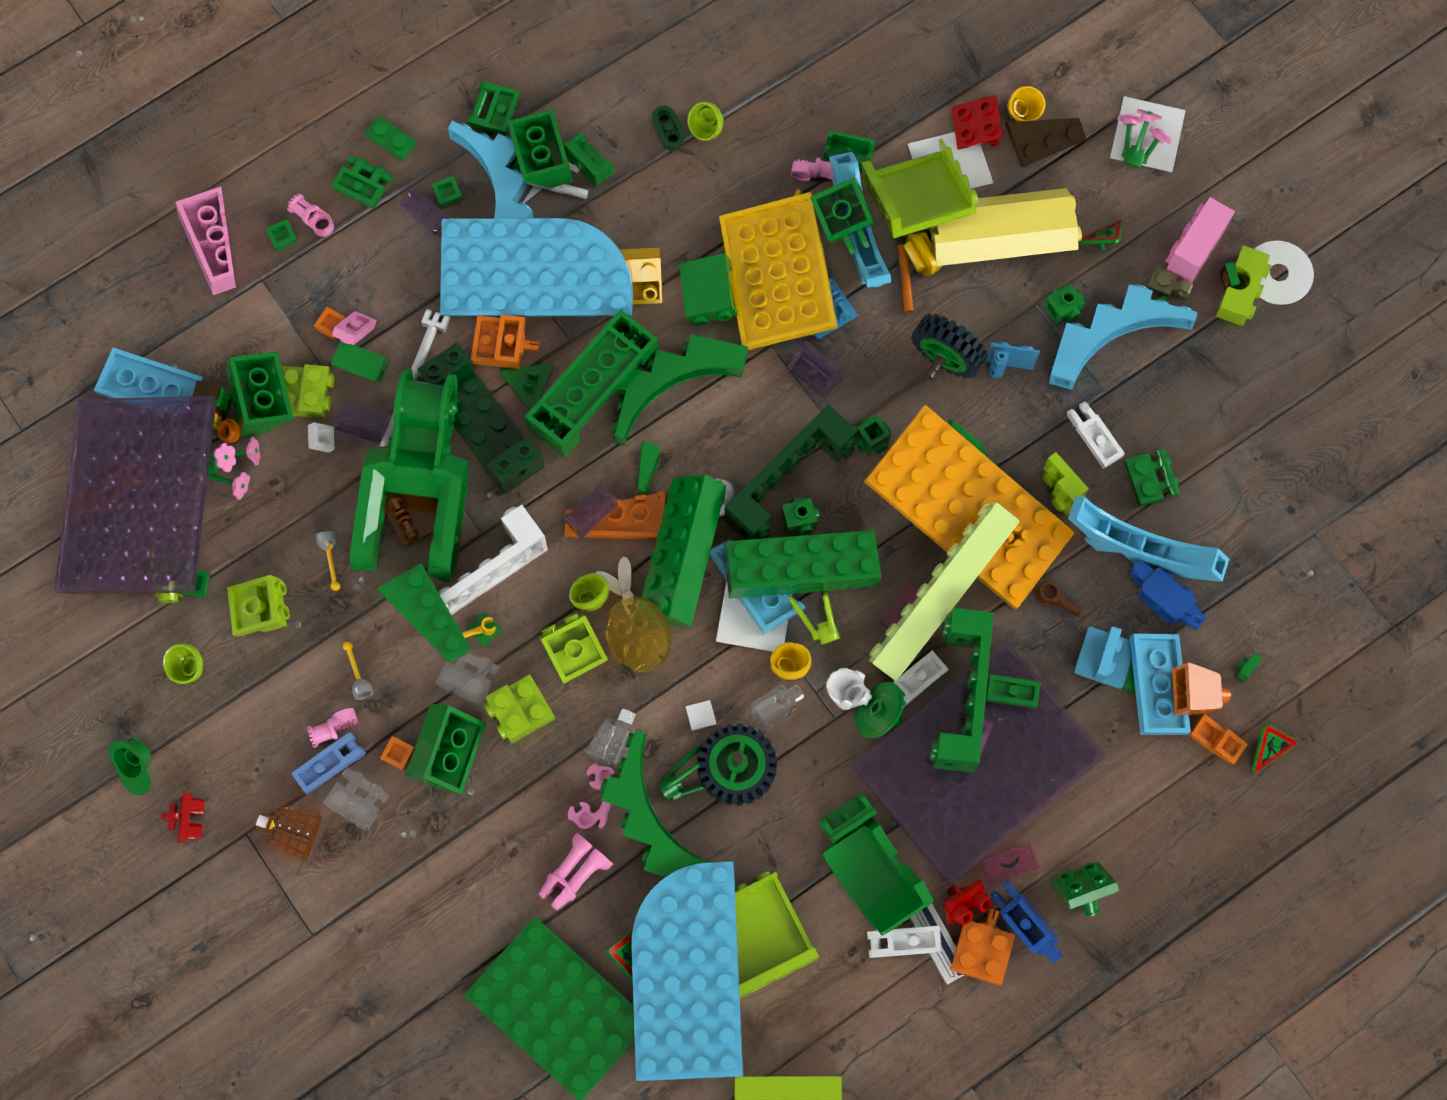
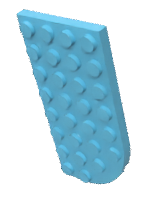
[440,218,633,317]
[632,861,743,1081]

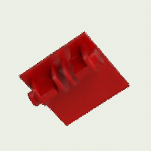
[951,95,1003,150]

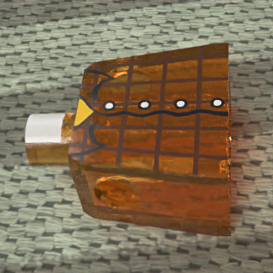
[256,806,322,863]

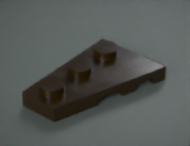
[1005,118,1087,167]

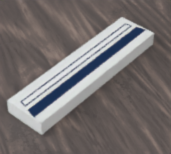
[910,903,965,985]

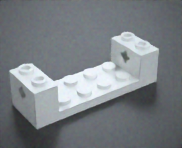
[438,505,548,615]

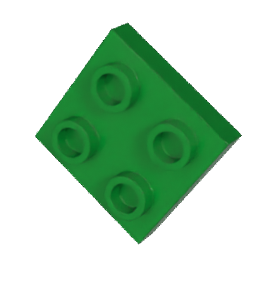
[1051,862,1119,916]

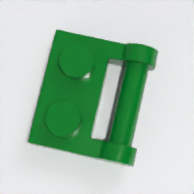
[466,81,521,136]

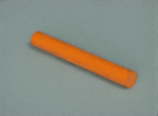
[897,244,914,314]

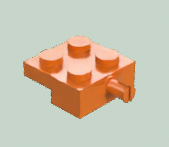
[471,314,540,369]
[950,909,1015,986]

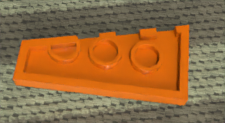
[565,490,666,540]

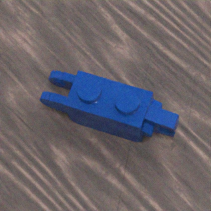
[1130,561,1207,631]
[990,880,1063,963]

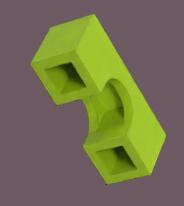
[1215,245,1271,326]

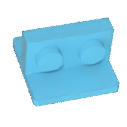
[1074,626,1132,689]

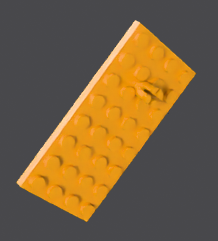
[864,405,1075,609]

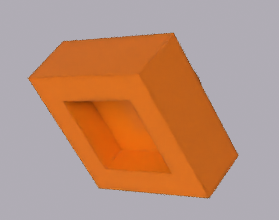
[314,307,346,341]
[380,736,415,771]

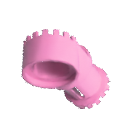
[790,157,833,182]
[287,193,334,237]
[307,708,358,748]

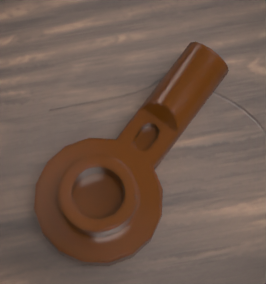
[1035,581,1083,616]

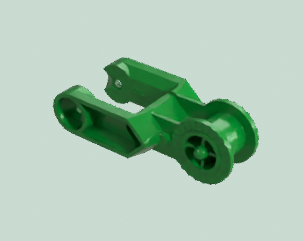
[350,368,468,583]

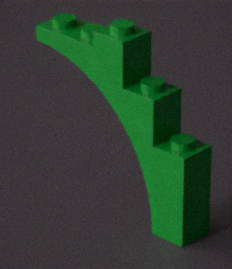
[611,334,748,446]
[599,728,712,877]

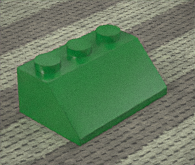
[507,109,573,188]
[225,351,294,436]
[405,704,486,795]

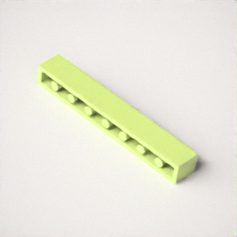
[869,501,1020,681]

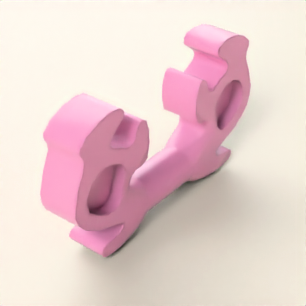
[568,763,614,831]

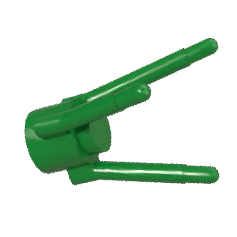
[657,744,706,801]

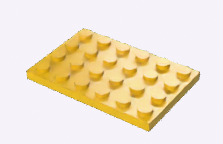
[719,192,838,350]

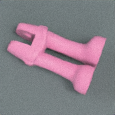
[539,832,613,910]

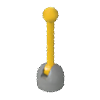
[315,531,340,591]
[343,641,374,700]

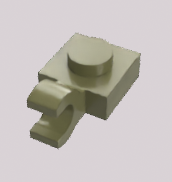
[1147,266,1193,299]

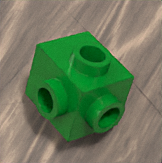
[1044,284,1085,325]
[856,415,891,456]
[781,497,820,535]

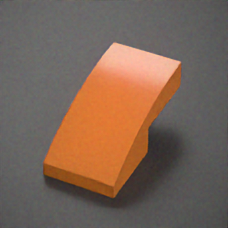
[1187,714,1248,765]

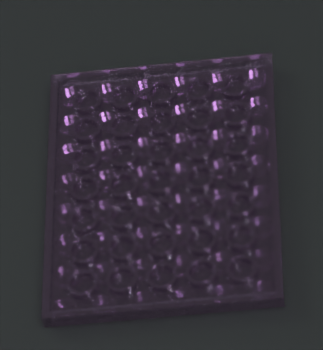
[54,396,217,593]
[851,641,1106,886]

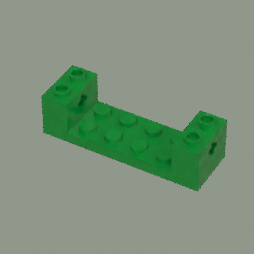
[525,309,659,459]
[929,608,994,773]

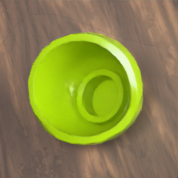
[687,101,723,141]
[569,573,609,612]
[163,643,204,684]

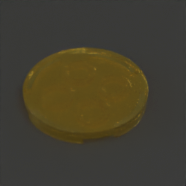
[605,597,671,673]

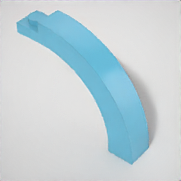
[829,152,891,288]

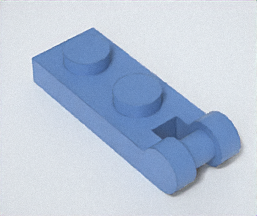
[291,732,366,795]

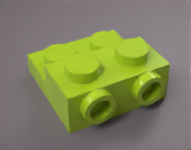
[282,364,335,419]
[1041,452,1089,516]
[227,575,290,637]
[538,612,608,684]
[484,674,555,744]

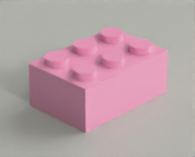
[1165,197,1235,284]

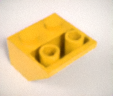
[619,248,662,305]

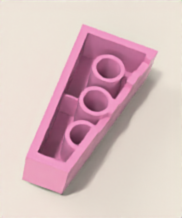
[175,186,236,295]

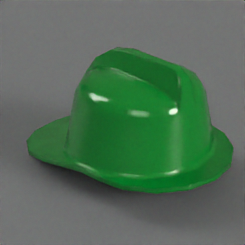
[108,737,152,796]

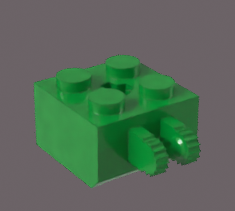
[810,177,876,255]

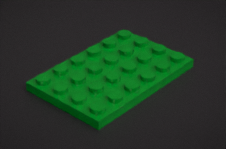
[464,917,635,1100]

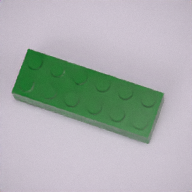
[637,474,727,628]
[723,530,882,599]

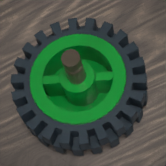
[911,314,988,380]
[697,723,777,806]

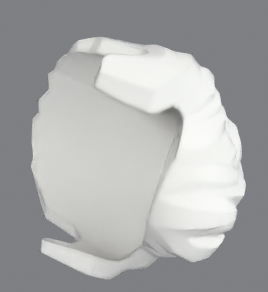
[826,668,872,710]

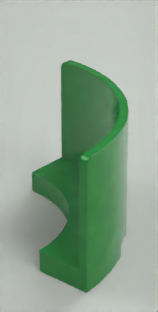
[822,819,934,935]

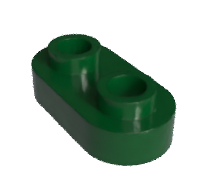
[652,106,685,151]

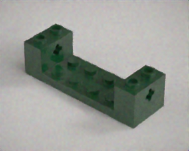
[417,342,545,495]
[724,404,857,540]

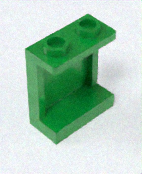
[679,253,738,326]

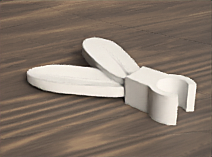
[595,557,640,614]

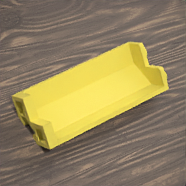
[928,188,1082,266]

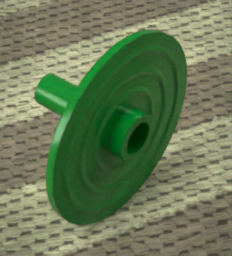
[855,682,906,739]

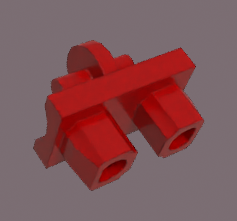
[161,793,205,843]
[943,879,991,926]

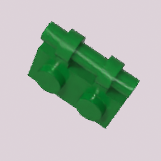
[331,155,393,209]
[1124,449,1180,507]

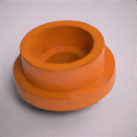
[217,419,240,443]

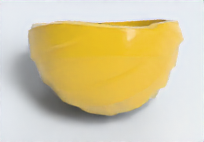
[1007,86,1046,122]
[770,642,812,680]

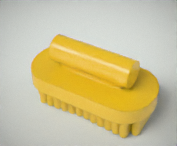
[903,231,942,276]

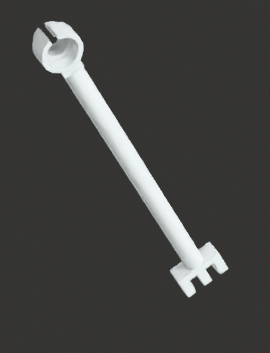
[379,309,450,447]

